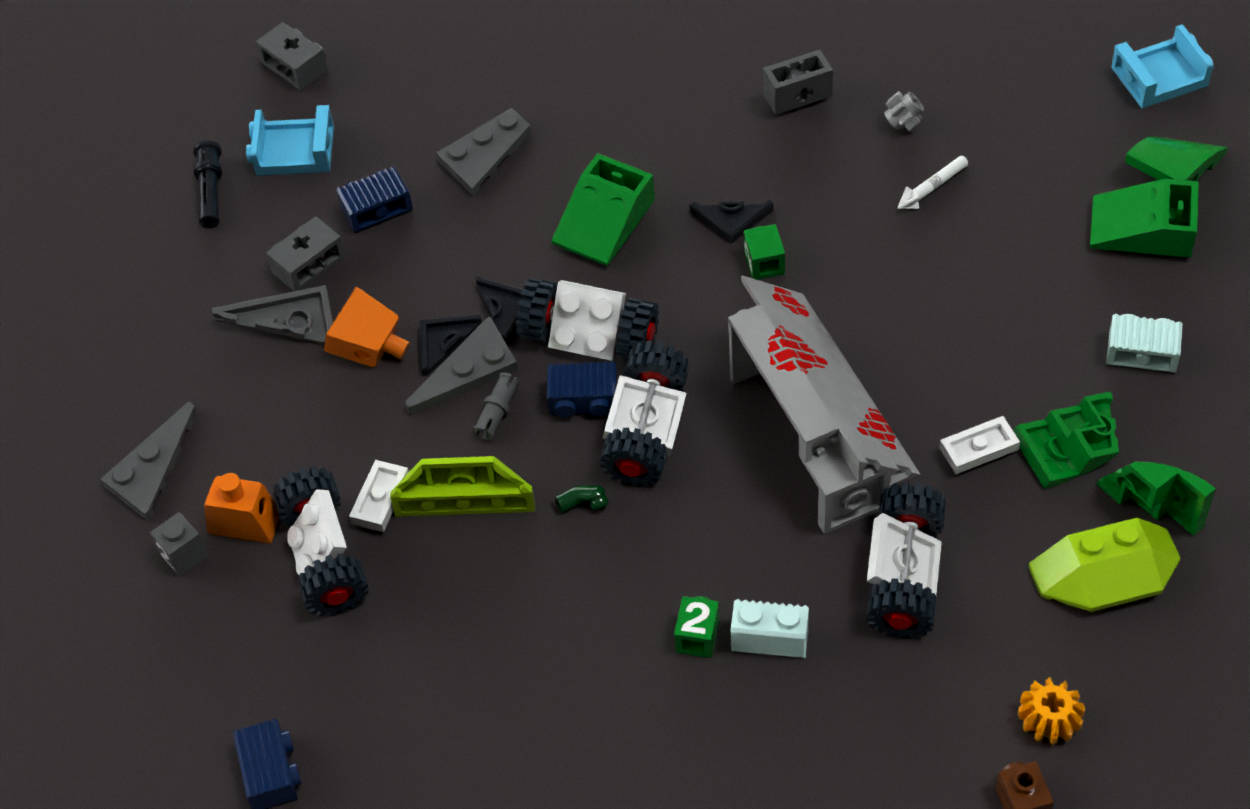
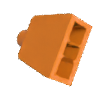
[324,287,410,367]
[204,473,280,544]

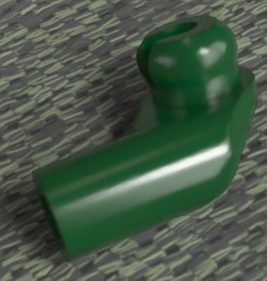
[554,485,609,513]

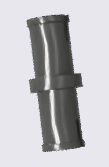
[472,372,520,441]

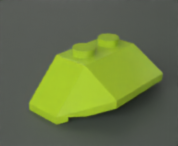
[390,456,535,517]
[1028,518,1181,612]

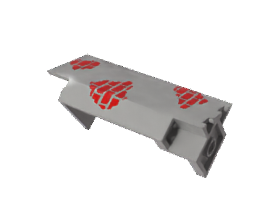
[728,275,921,534]

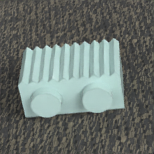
[1106,313,1183,373]
[731,599,809,658]

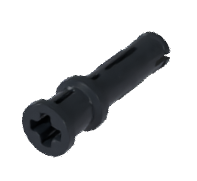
[193,140,222,228]

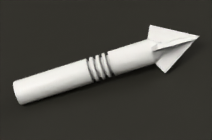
[897,156,968,209]

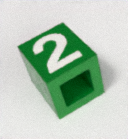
[743,224,785,280]
[674,596,720,658]

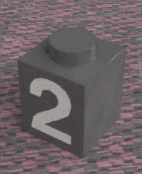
[149,512,209,577]

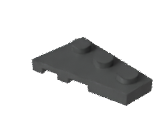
[436,108,531,197]

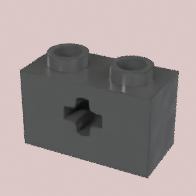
[256,22,328,90]
[763,50,833,115]
[266,216,346,291]

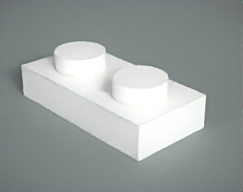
[939,416,1020,474]
[349,460,409,532]

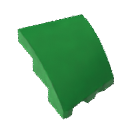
[1125,136,1228,181]
[1013,391,1119,489]
[1096,462,1216,536]

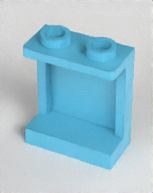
[1111,25,1214,108]
[246,105,334,176]

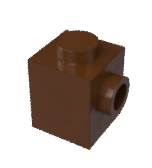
[995,761,1054,809]

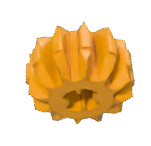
[1018,677,1085,746]

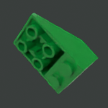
[551,153,655,266]
[1090,179,1199,258]

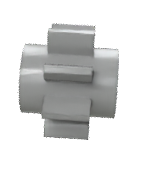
[884,91,924,131]

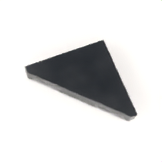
[689,200,774,243]
[475,276,522,345]
[420,314,482,376]

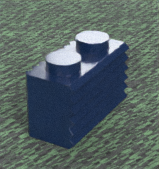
[336,166,413,232]
[547,361,618,418]
[233,719,302,809]

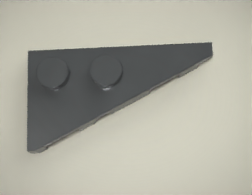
[212,285,333,345]
[405,317,518,415]
[101,401,196,521]

